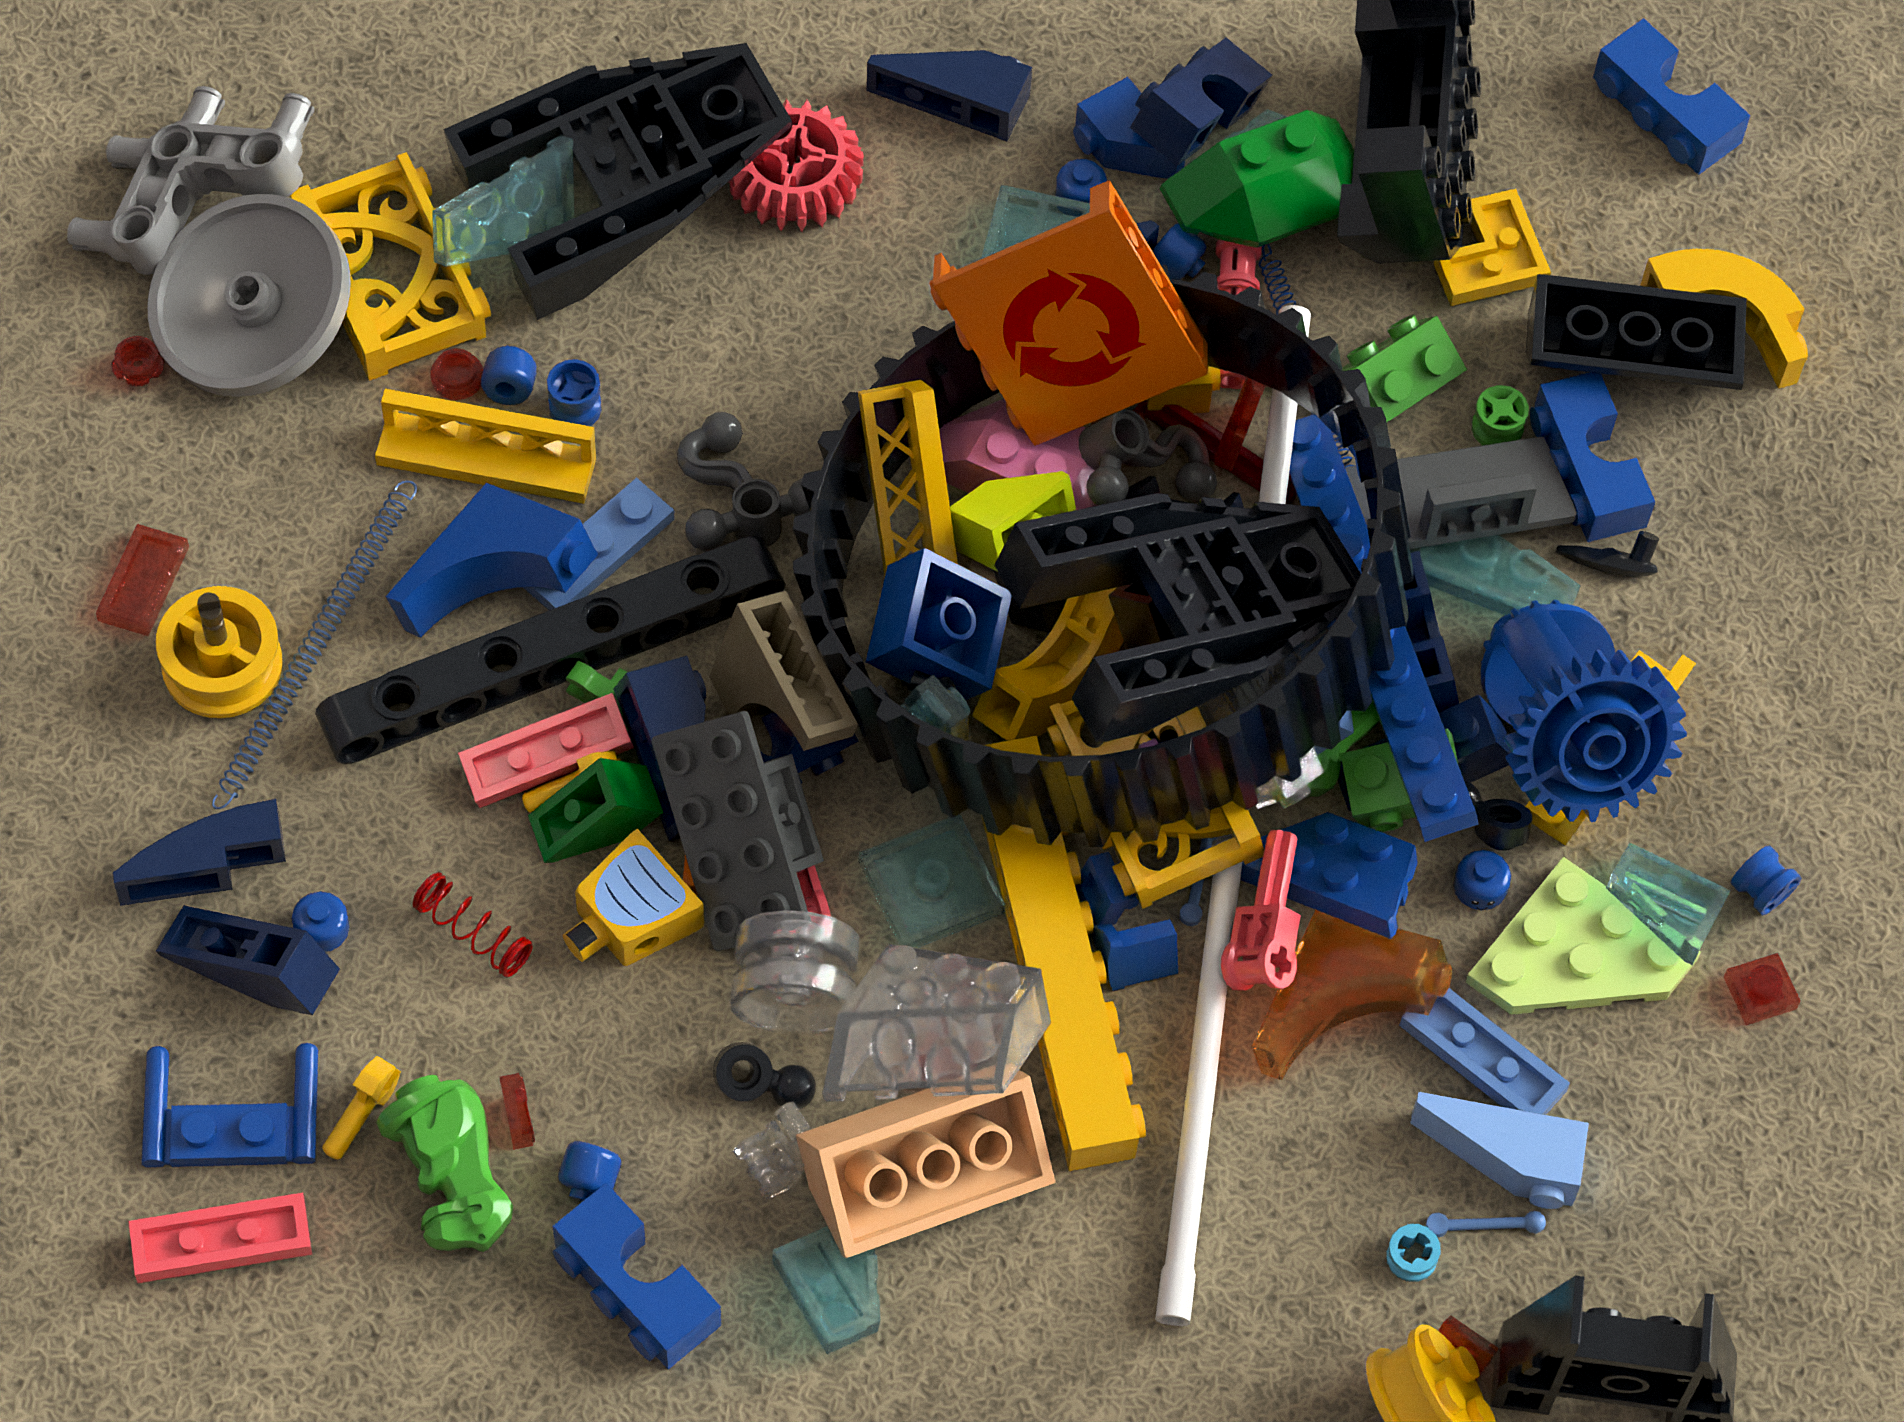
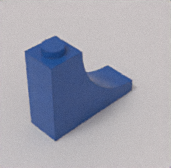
[385,483,598,638]

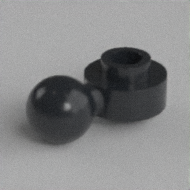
[1464,781,1533,851]
[713,1042,816,1110]

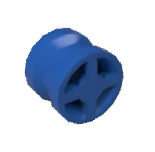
[1730,845,1802,916]

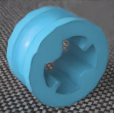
[1386,1224,1441,1282]

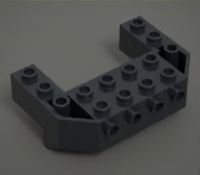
[1337,0,1481,264]

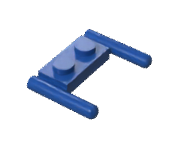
[141,1043,318,1167]

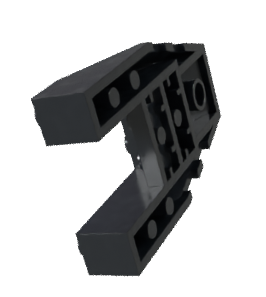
[443,43,792,320]
[994,493,1361,744]

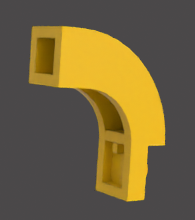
[1640,249,1808,389]
[972,587,1124,741]

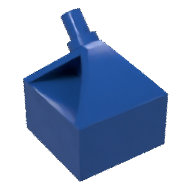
[865,548,1012,704]

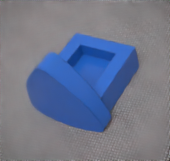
[1092,919,1178,991]

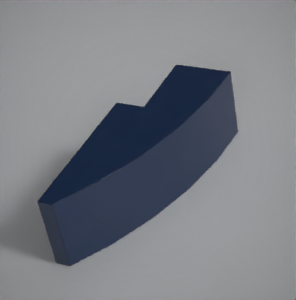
[113,799,286,906]

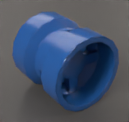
[547,359,602,426]

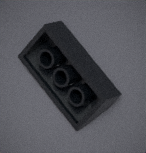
[1525,274,1747,390]

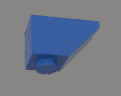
[1073,77,1185,179]

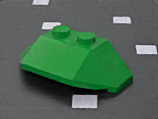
[1159,110,1354,248]

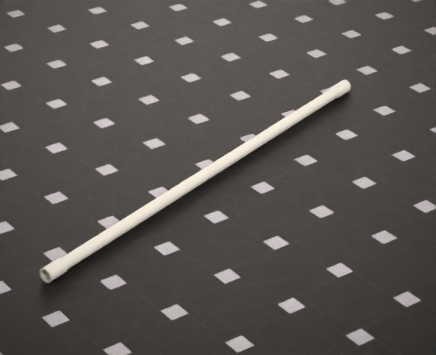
[1155,305,1311,1326]

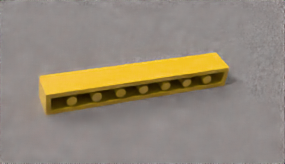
[981,736,1146,1171]

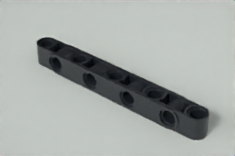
[315,536,786,764]

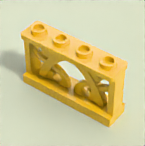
[289,152,491,381]
[1046,700,1264,909]

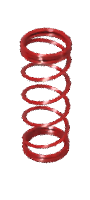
[412,872,533,977]

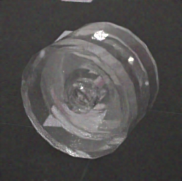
[731,910,859,1035]

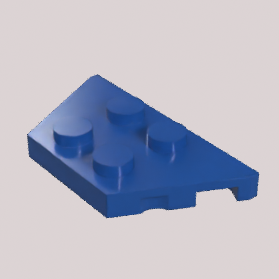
[1240,812,1418,939]

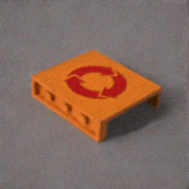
[929,180,1208,446]

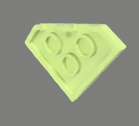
[1465,857,1701,1015]

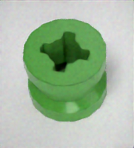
[1471,385,1529,446]

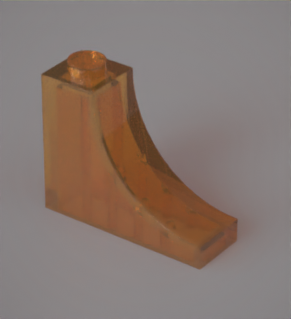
[1251,909,1452,1080]

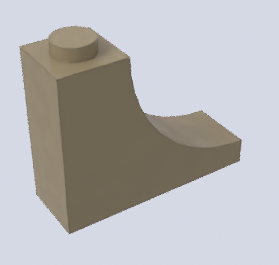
[709,591,858,750]

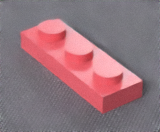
[458,693,634,808]
[128,1192,312,1283]

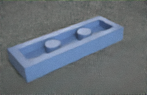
[523,478,675,610]
[1399,979,1570,1115]

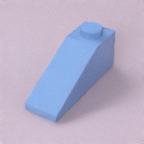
[1410,1092,1589,1209]

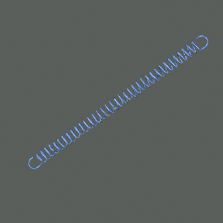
[212,480,417,809]

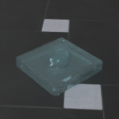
[858,814,1006,954]

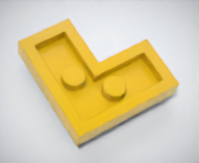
[1434,189,1551,306]

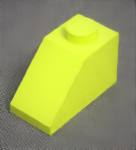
[950,471,1076,572]

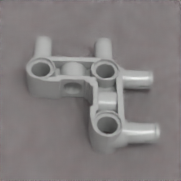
[67,86,315,275]

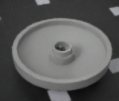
[147,194,351,397]

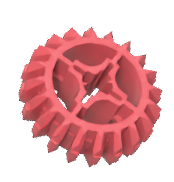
[728,98,863,232]

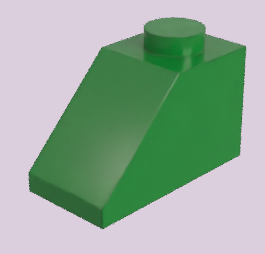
[528,758,663,863]

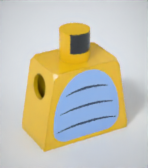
[563,828,704,966]

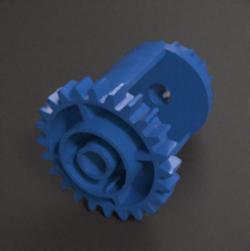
[1481,600,1687,822]

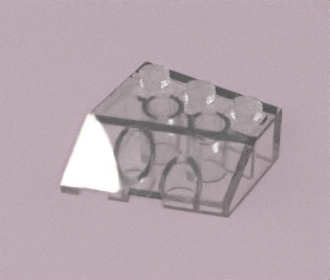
[823,944,1051,1102]

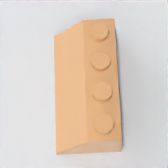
[796,1062,1056,1258]

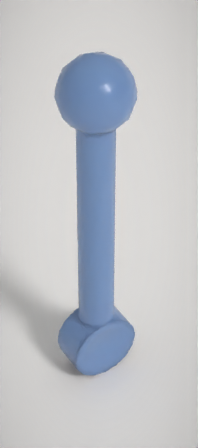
[1180,837,1217,926]
[1426,1211,1546,1237]

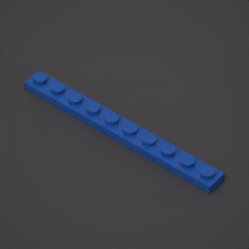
[1289,414,1479,842]

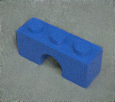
[1593,18,1751,175]
[1529,372,1655,542]
[552,1183,721,1370]

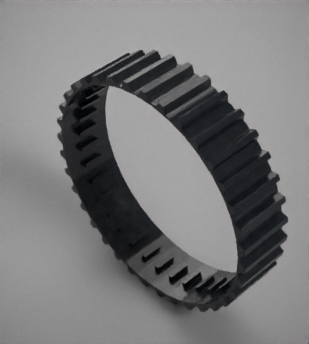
[793,265,1413,847]

